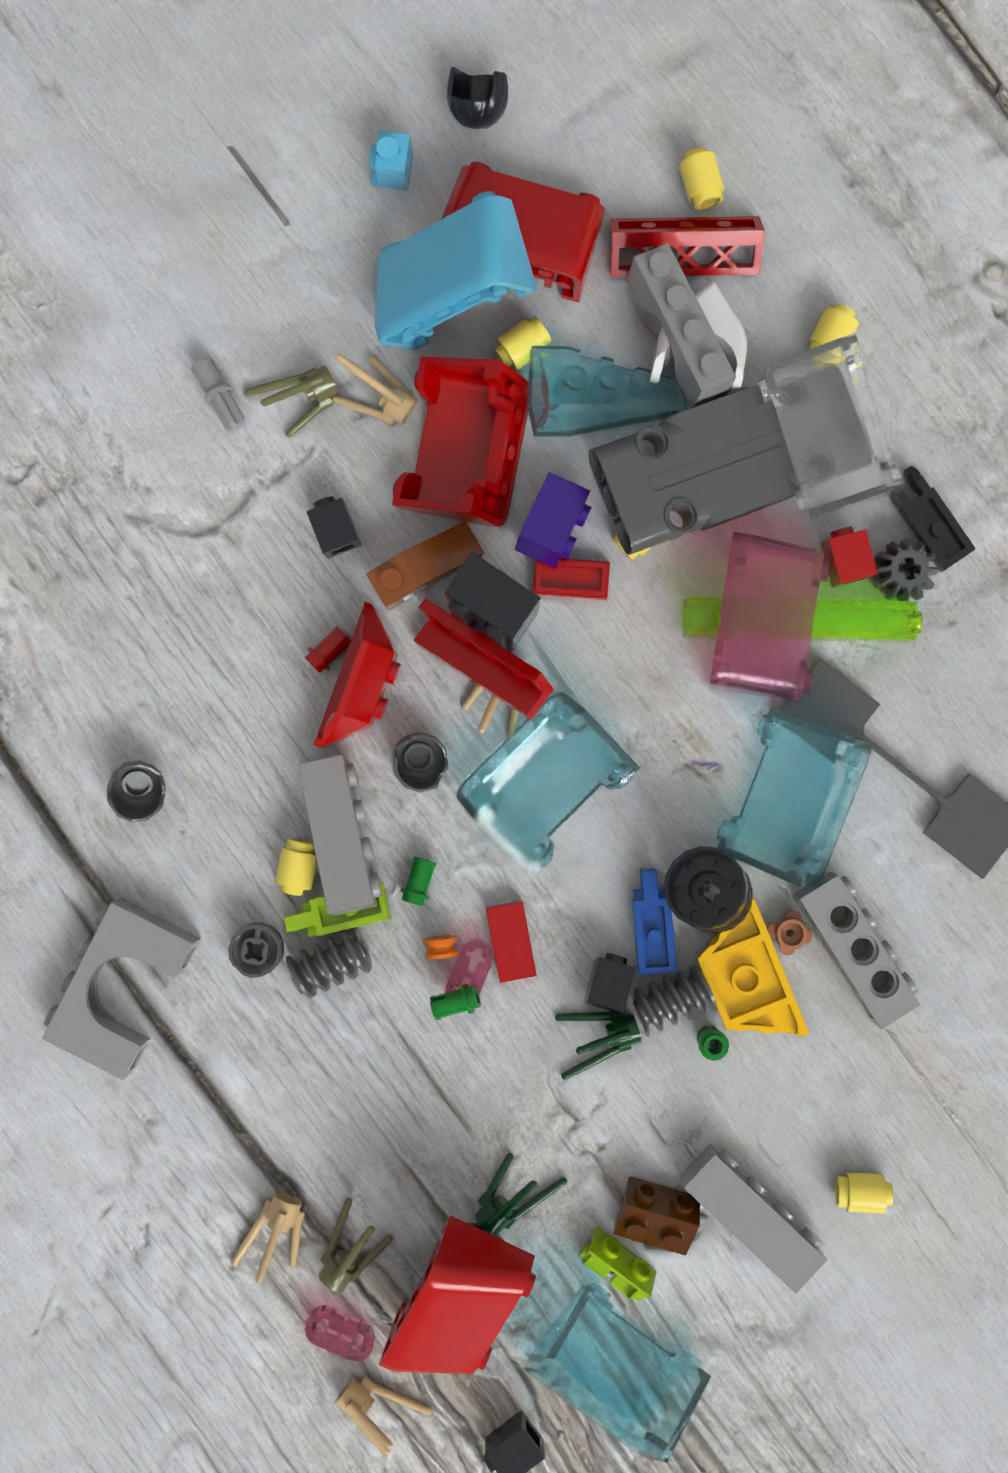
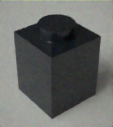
[306,496,362,559]
[583,953,636,1013]
[484,1410,545,1473]

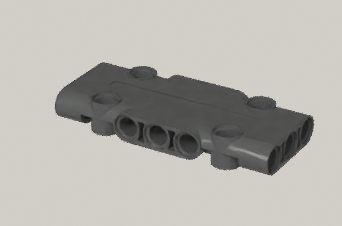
[588,364,871,555]

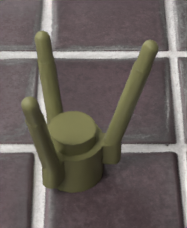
[244,366,339,437]
[319,1198,393,1293]

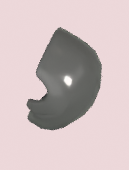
[391,732,448,793]
[107,760,166,822]

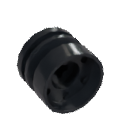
[664,846,753,934]

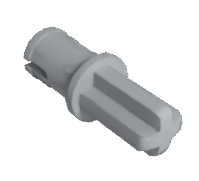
[191,357,245,431]

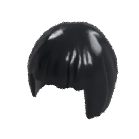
[447,67,508,129]

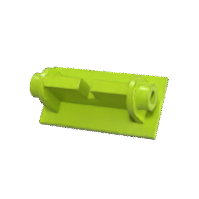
[578,1227,657,1302]

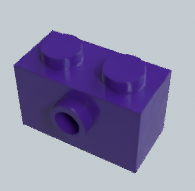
[515,472,592,569]

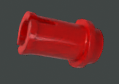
[304,626,351,673]

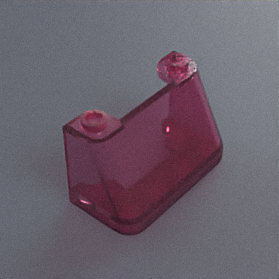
[709,532,830,702]

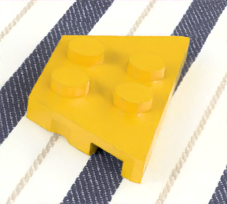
[696,898,809,1036]

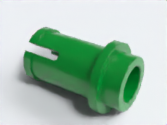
[400,856,437,906]
[430,983,481,1020]
[697,1026,729,1061]

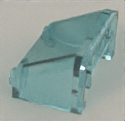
[456,692,640,875]
[717,708,872,887]
[523,1283,711,1463]

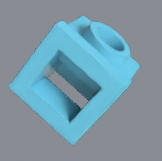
[369,130,413,190]

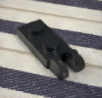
[884,466,976,572]

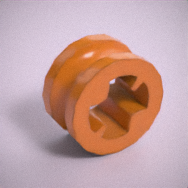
[423,935,458,960]

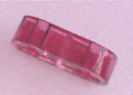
[445,939,493,995]
[305,1305,375,1362]

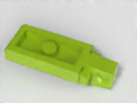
[284,882,392,938]

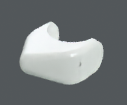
[649,281,747,395]

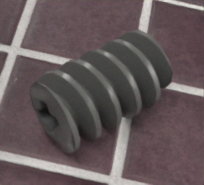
[286,928,372,998]
[633,965,718,1037]

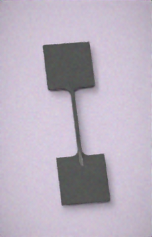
[774,658,1008,879]

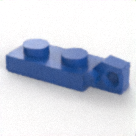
[632,868,677,976]

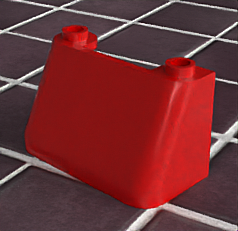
[441,162,605,302]
[392,356,531,527]
[379,1215,536,1374]

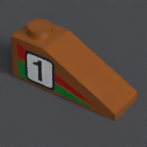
[366,522,485,611]

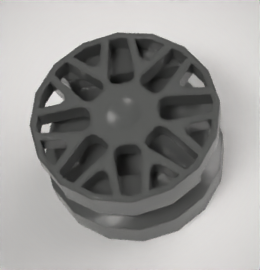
[228,922,284,978]

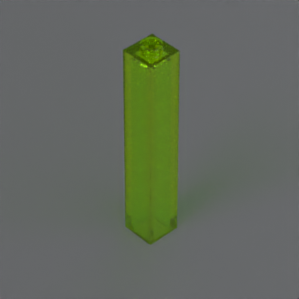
[683,597,922,643]

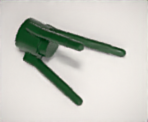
[555,1011,641,1080]
[475,1153,567,1236]

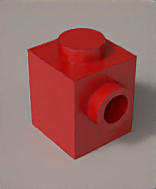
[821,526,878,588]

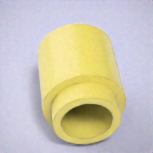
[679,147,725,210]
[807,304,859,365]
[494,316,552,371]
[274,838,317,896]
[835,1172,893,1214]

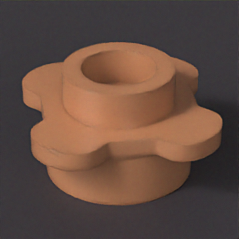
[767,910,812,955]

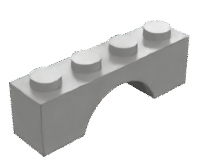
[626,243,736,408]

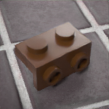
[613,1177,700,1256]

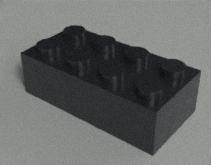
[444,552,541,651]

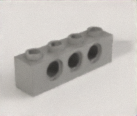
[792,872,920,1029]

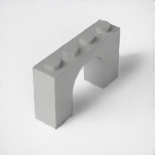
[42,898,201,1080]

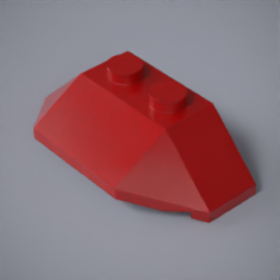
[313,602,401,748]

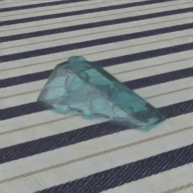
[527,346,688,437]

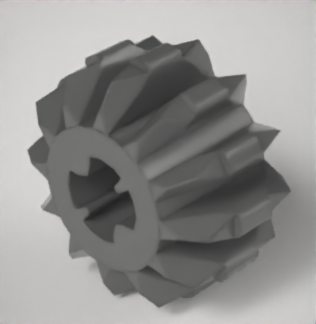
[874,538,939,604]

